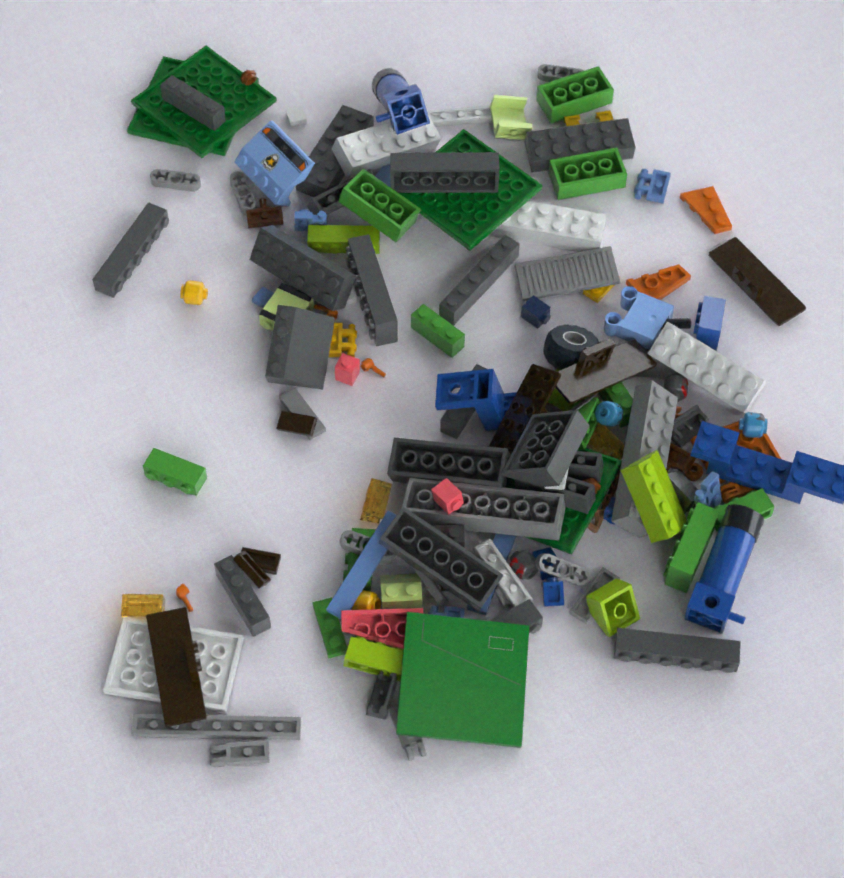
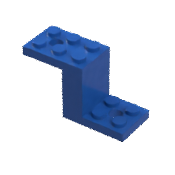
[435,369,517,431]

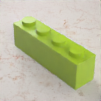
[307,225,380,254]
[343,636,403,682]

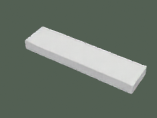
[427,105,492,127]
[473,539,533,608]

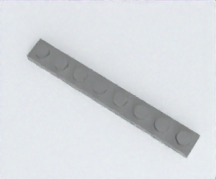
[132,714,301,740]

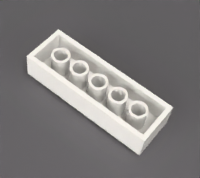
[331,115,442,178]
[494,201,607,252]
[647,322,766,413]

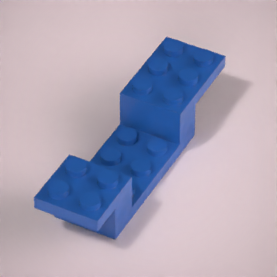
[690,421,844,505]

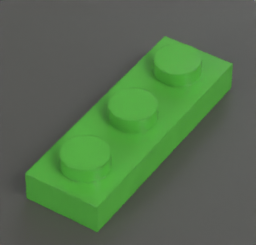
[312,597,347,658]

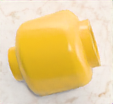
[180,280,208,305]
[352,590,381,610]

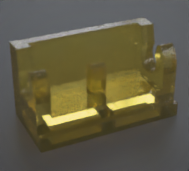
[587,422,625,460]
[360,478,392,523]
[121,594,165,617]

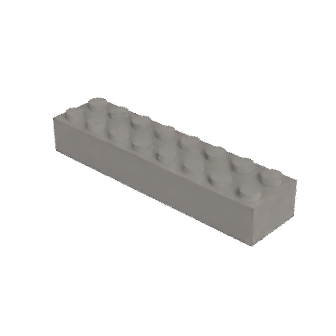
[611,380,678,538]
[402,478,566,540]

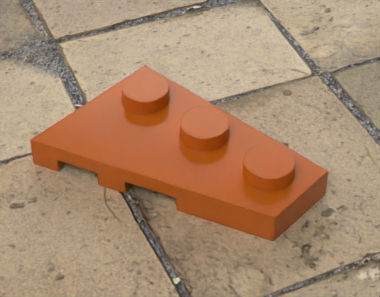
[680,186,732,234]
[626,264,691,300]

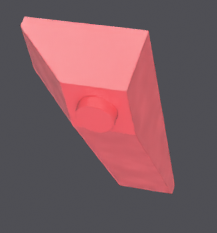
[341,608,424,649]

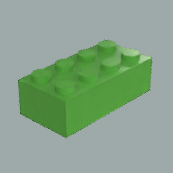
[536,66,614,124]
[548,148,627,200]
[338,168,421,242]
[663,502,720,593]

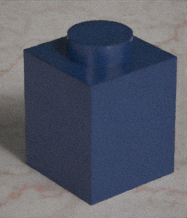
[521,295,551,329]

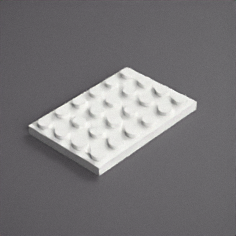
[103,617,244,713]

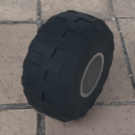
[543,325,599,370]

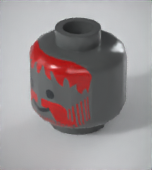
[663,373,689,402]
[509,550,539,580]

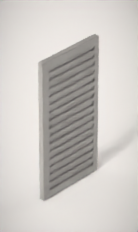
[515,246,620,301]

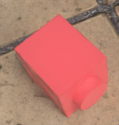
[335,353,360,386]
[431,478,464,515]

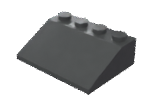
[265,305,335,390]
[501,410,590,487]

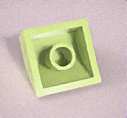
[380,573,423,609]

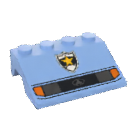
[234,121,315,206]

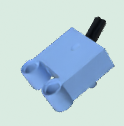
[604,286,691,350]

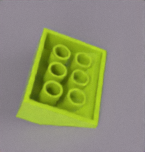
[621,450,687,543]

